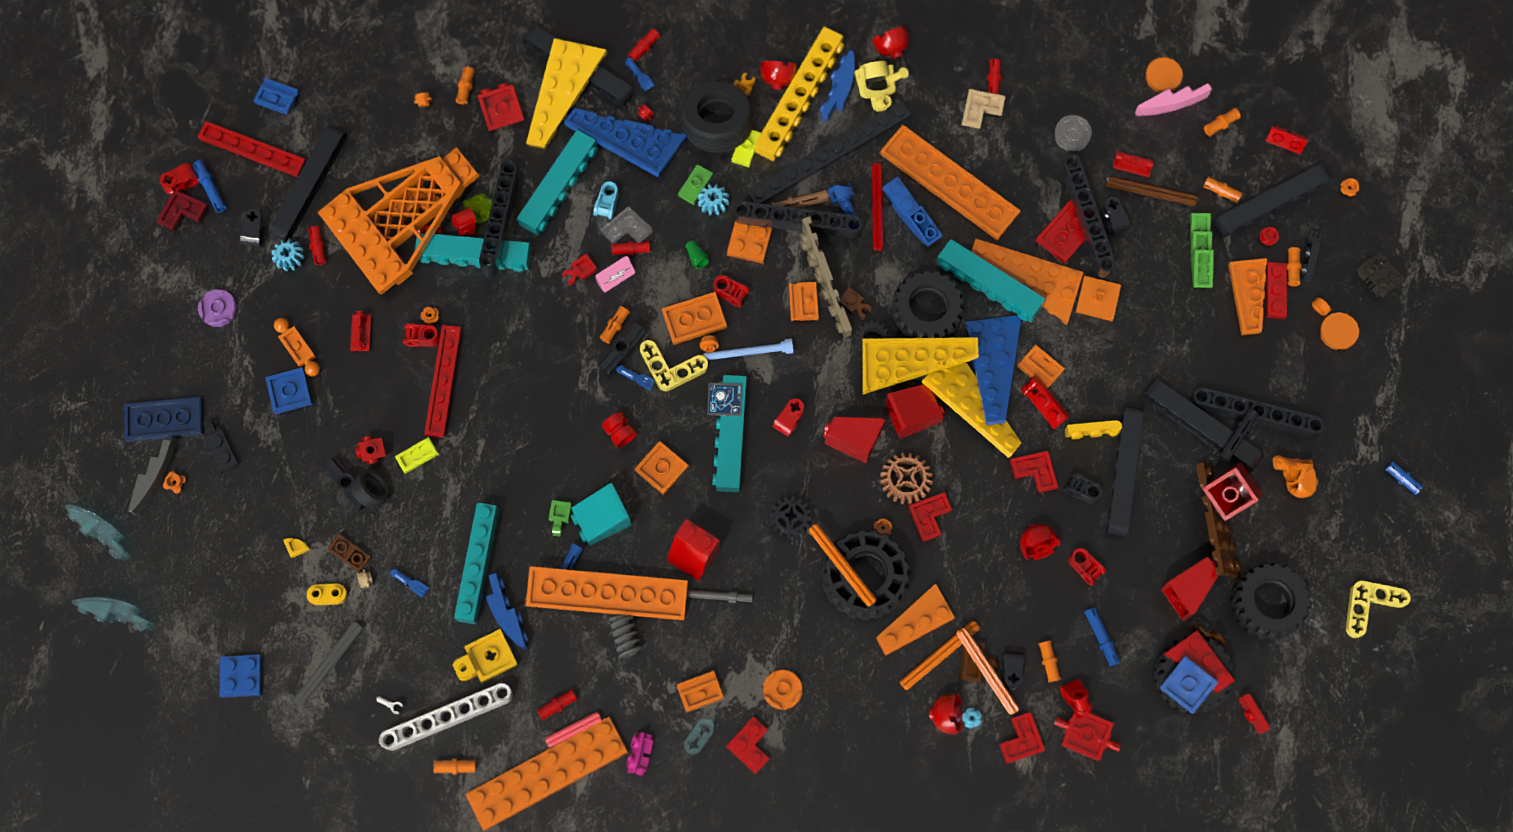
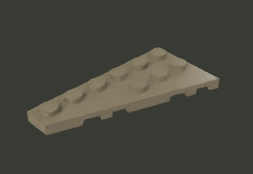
[800,216,852,338]

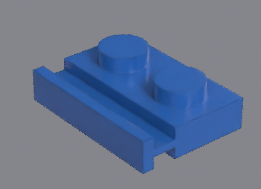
[254,78,300,115]

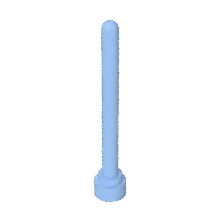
[703,338,794,360]

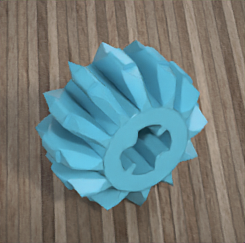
[698,184,729,216]
[272,239,304,271]

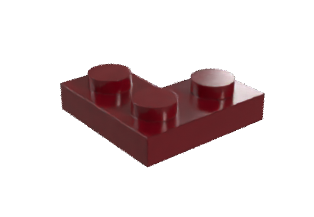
[156,190,209,231]

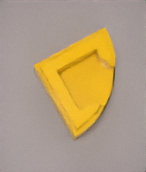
[283,538,310,558]

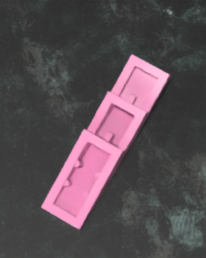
[1135,84,1212,116]

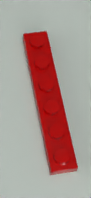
[198,121,307,177]
[424,325,462,438]

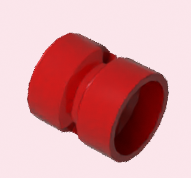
[602,412,637,448]

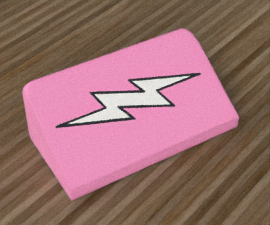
[596,256,635,292]

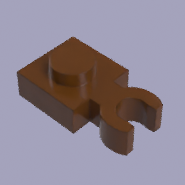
[839,287,872,320]

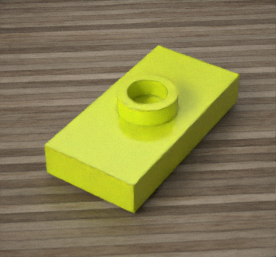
[732,130,761,167]
[395,437,439,474]

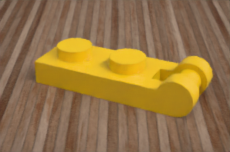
[1065,420,1122,439]

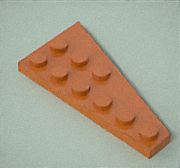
[972,239,1083,325]

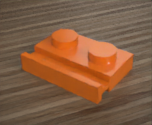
[789,282,819,321]
[1017,345,1065,388]
[677,671,724,713]

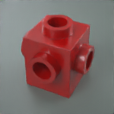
[355,436,386,464]

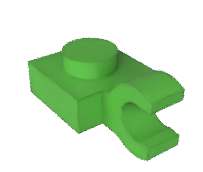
[549,500,572,537]

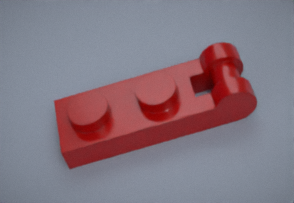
[1021,376,1070,429]

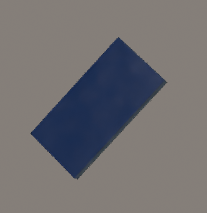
[124,397,203,442]

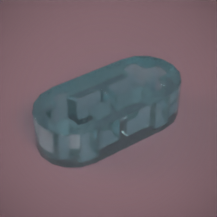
[684,719,714,755]

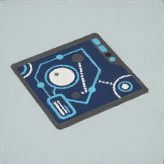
[707,383,742,416]

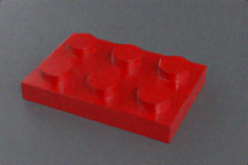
[1036,200,1093,264]

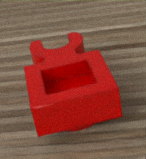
[562,254,597,286]

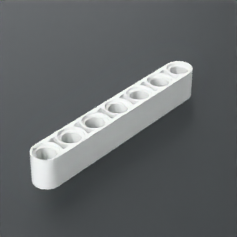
[379,683,513,751]

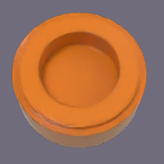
[1312,297,1331,316]

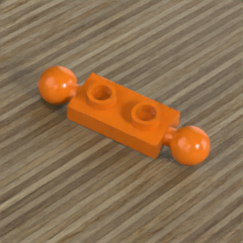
[274,318,320,376]

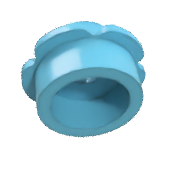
[962,708,982,728]

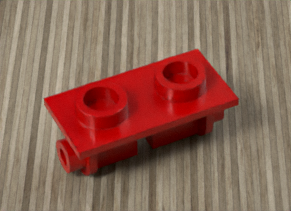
[1266,125,1308,154]
[1113,151,1154,177]
[350,311,372,351]

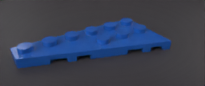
[565,108,687,177]
[966,315,1021,425]

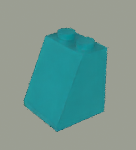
[570,483,632,546]

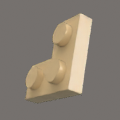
[962,89,1005,129]

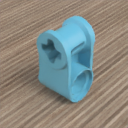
[593,182,619,220]

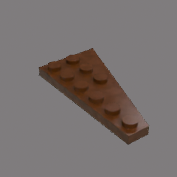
[1196,462,1242,578]

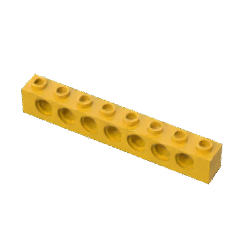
[755,27,844,162]

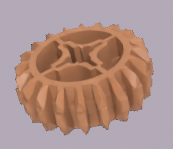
[880,453,932,505]

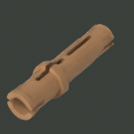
[772,190,829,208]

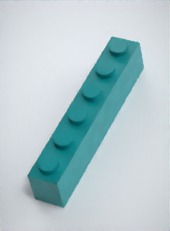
[517,130,598,236]
[415,233,531,272]
[938,239,1045,323]
[713,375,746,492]
[454,503,499,624]

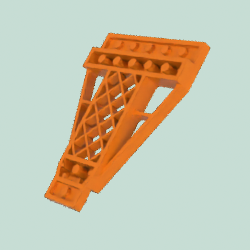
[318,147,479,295]

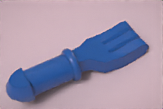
[626,58,654,91]
[616,365,656,391]
[390,568,429,598]

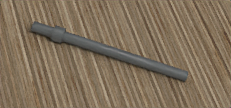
[686,590,753,603]

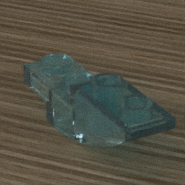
[65,504,131,562]
[72,597,155,632]

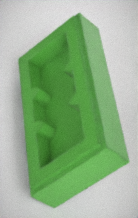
[678,165,713,205]

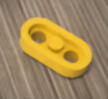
[307,584,348,605]

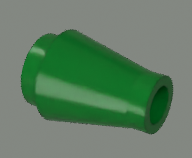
[685,241,709,269]

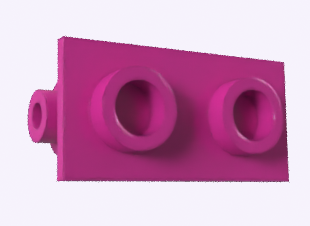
[627,733,654,776]

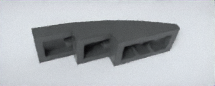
[128,439,176,516]

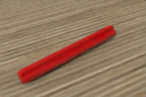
[872,163,883,251]

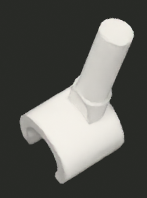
[377,696,403,714]

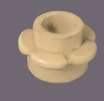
[357,569,372,588]

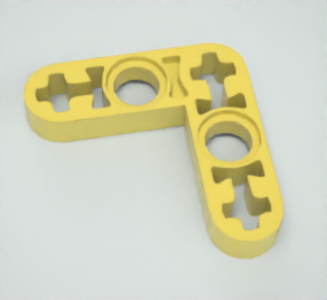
[640,340,708,391]
[1346,581,1410,638]

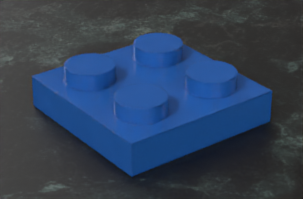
[265,367,312,415]
[219,655,262,698]
[1160,656,1218,714]

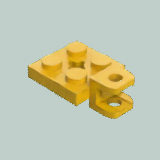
[453,629,518,683]

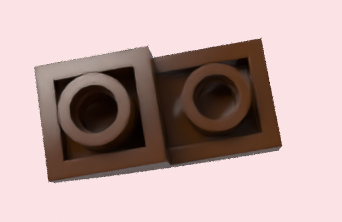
[327,534,370,573]

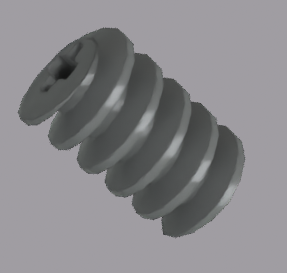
[609,615,642,658]

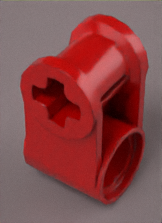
[160,163,199,195]
[452,208,476,237]
[713,275,750,307]
[402,323,440,347]
[772,399,804,437]
[1068,548,1106,586]
[1060,679,1092,715]

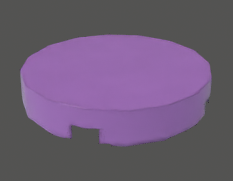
[198,289,237,327]

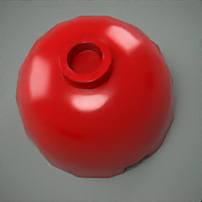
[872,26,909,59]
[760,61,797,90]
[1020,523,1060,560]
[929,694,963,734]

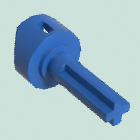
[827,183,862,233]

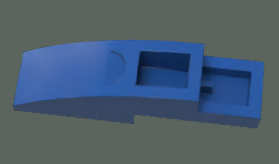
[820,50,854,122]
[882,177,943,247]
[486,573,529,650]

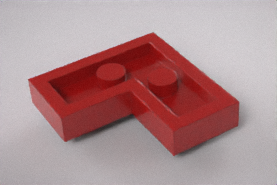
[1010,451,1058,493]
[908,492,952,543]
[999,712,1045,764]
[726,717,769,774]

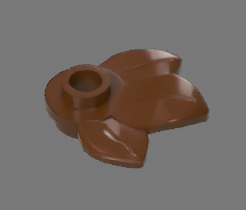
[1191,624,1226,646]

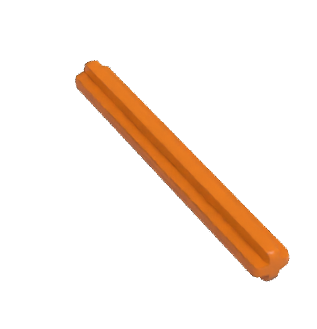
[809,524,876,606]
[900,621,979,690]
[956,627,1019,715]

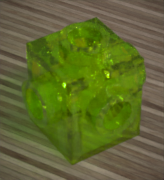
[463,193,492,225]

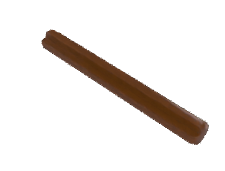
[1106,176,1198,206]

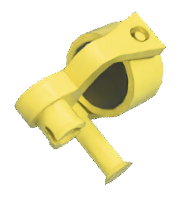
[854,61,909,112]

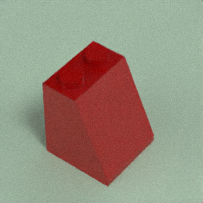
[885,384,945,439]
[823,417,885,463]
[1202,461,1262,521]
[666,519,720,582]
[1161,557,1218,622]

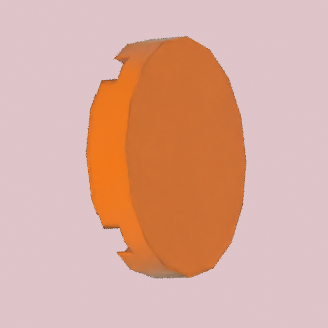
[1145,58,1183,92]
[1320,312,1359,350]
[763,670,802,710]

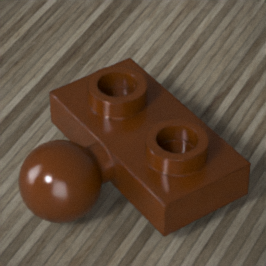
[960,641,999,683]

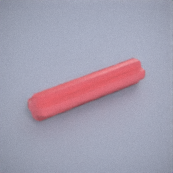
[545,712,602,748]

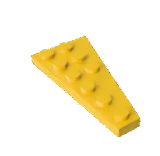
[526,39,607,149]
[863,338,978,394]
[922,362,1021,458]

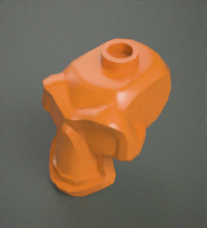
[1272,455,1318,498]

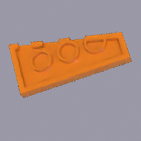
[1228,258,1267,335]
[876,584,955,656]

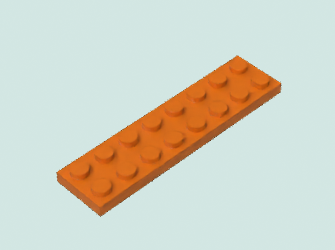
[880,125,1020,241]
[526,567,688,620]
[465,717,628,831]

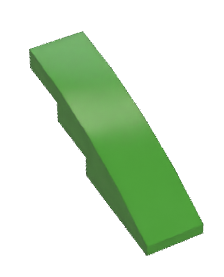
[1190,213,1214,288]

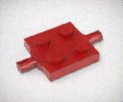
[1054,711,1121,761]

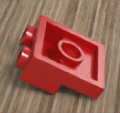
[477,83,524,131]

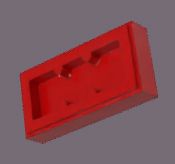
[1238,693,1270,734]

